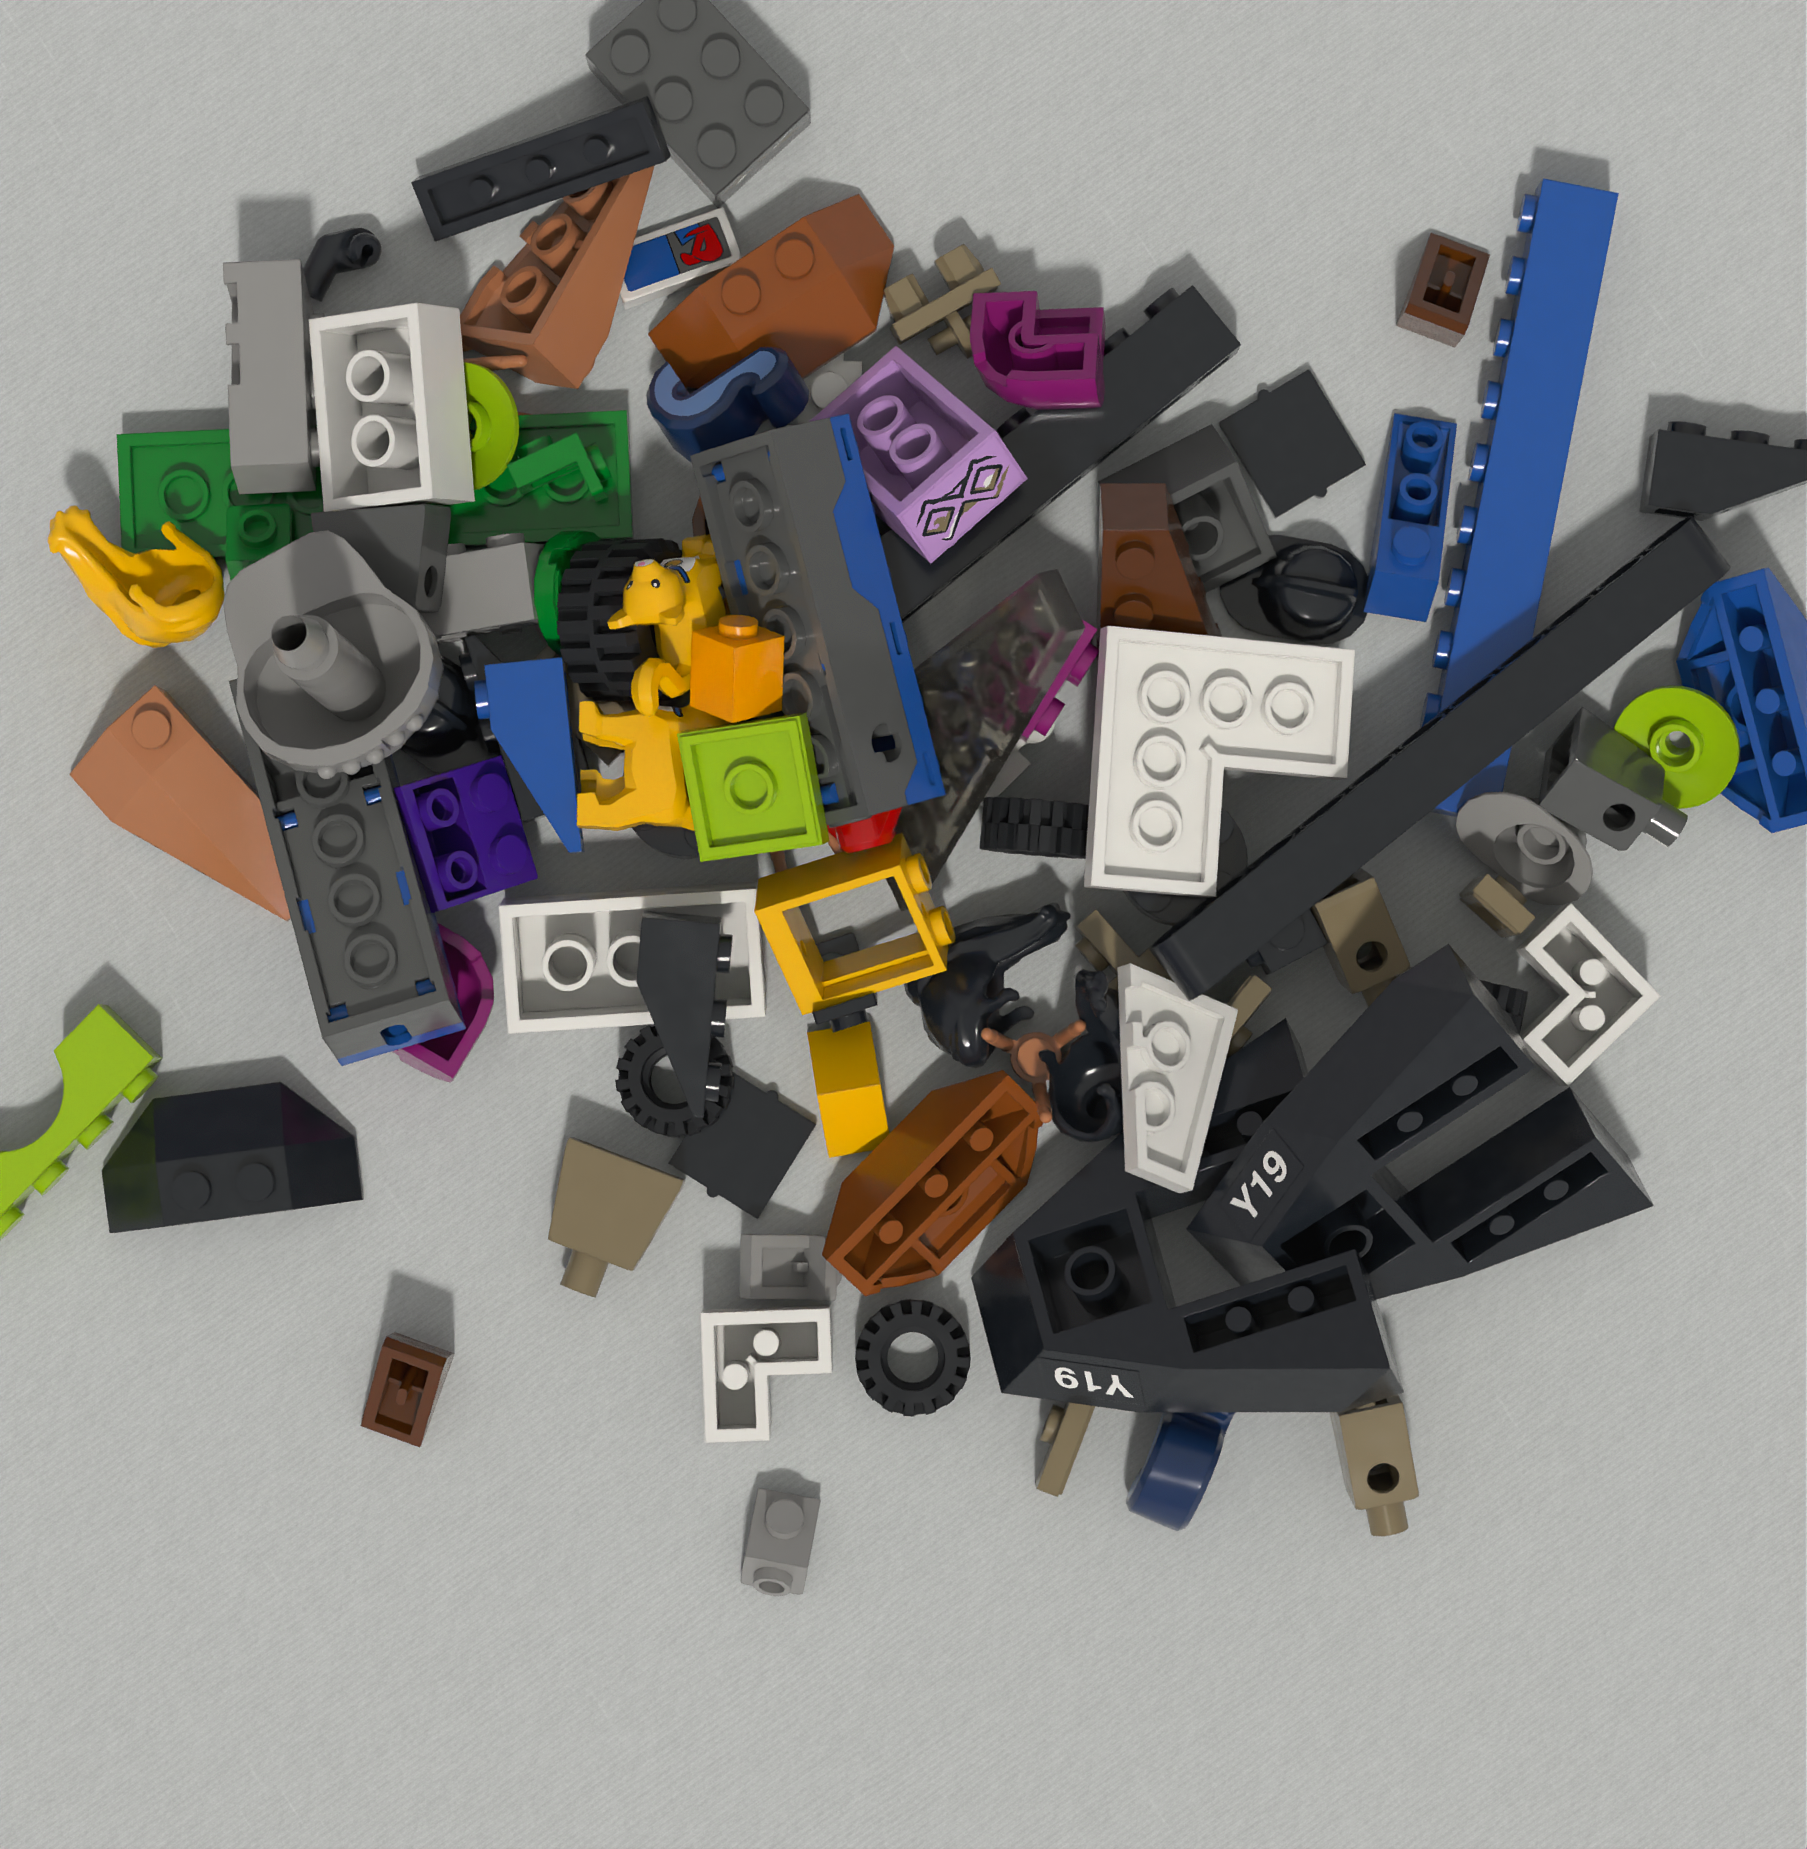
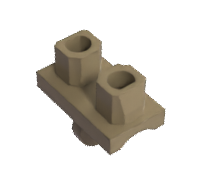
[883,244,1001,359]

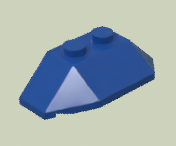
[1676,568,1807,833]

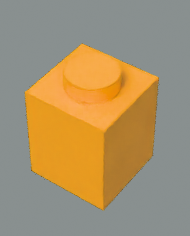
[690,615,785,723]

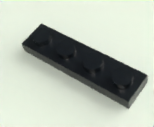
[411,96,671,242]

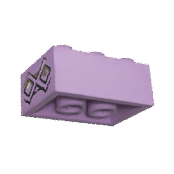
[809,346,1028,564]

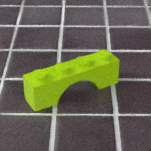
[0,1004,162,1240]

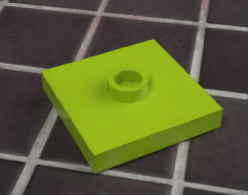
[677,712,830,862]

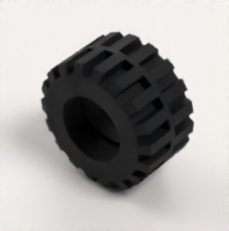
[557,538,682,702]

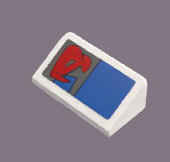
[620,207,742,310]

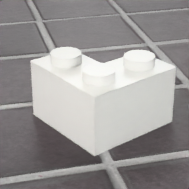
[1516,903,1661,1086]
[700,1305,833,1443]

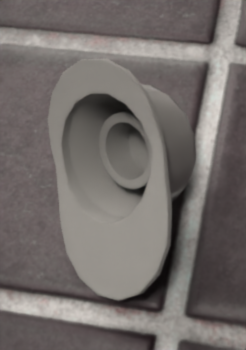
[1455,792,1593,905]

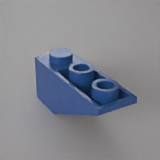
[1363,413,1457,622]

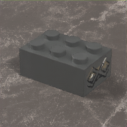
[585,0,811,208]

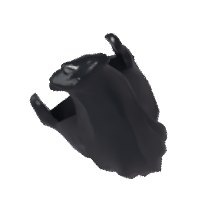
[904,902,1071,1068]
[1038,969,1123,1142]

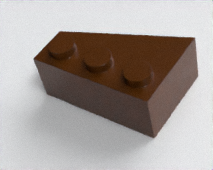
[1096,483,1222,667]

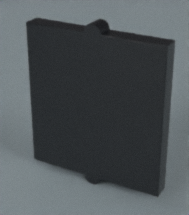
[1218,369,1366,519]
[668,1072,817,1219]

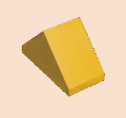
[807,1021,889,1158]

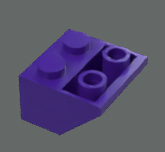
[393,755,538,913]

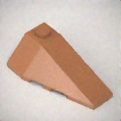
[460,166,654,389]
[69,685,291,921]

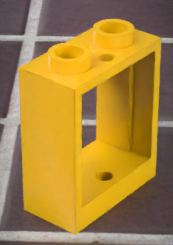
[754,833,955,1015]

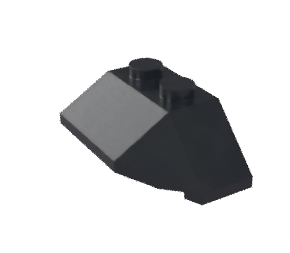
[101,1082,364,1233]

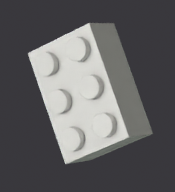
[308,303,475,512]

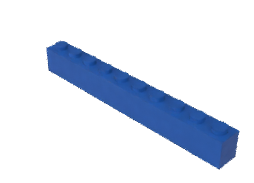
[1420,178,1619,817]

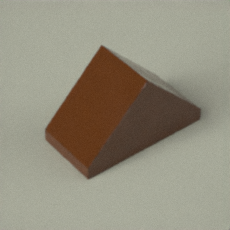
[1396,233,1490,348]
[360,1332,455,1447]

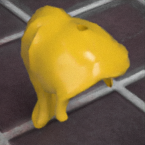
[47,505,225,648]

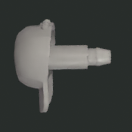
[223,530,444,779]

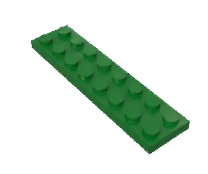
[117,410,634,560]

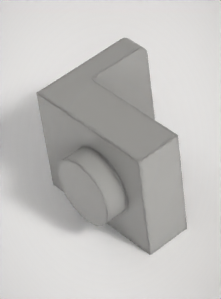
[739,1234,842,1301]
[740,1488,821,1596]

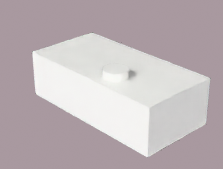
[498,881,767,1034]

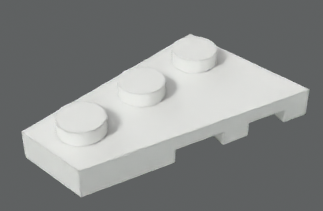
[1117,963,1238,1194]

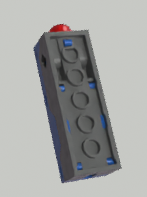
[690,414,946,853]
[229,679,466,1066]

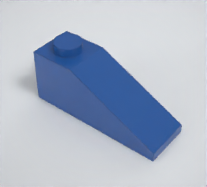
[474,657,585,853]

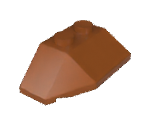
[648,194,894,390]
[822,1070,1043,1296]

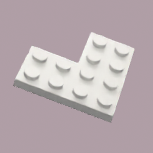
[1084,626,1355,898]

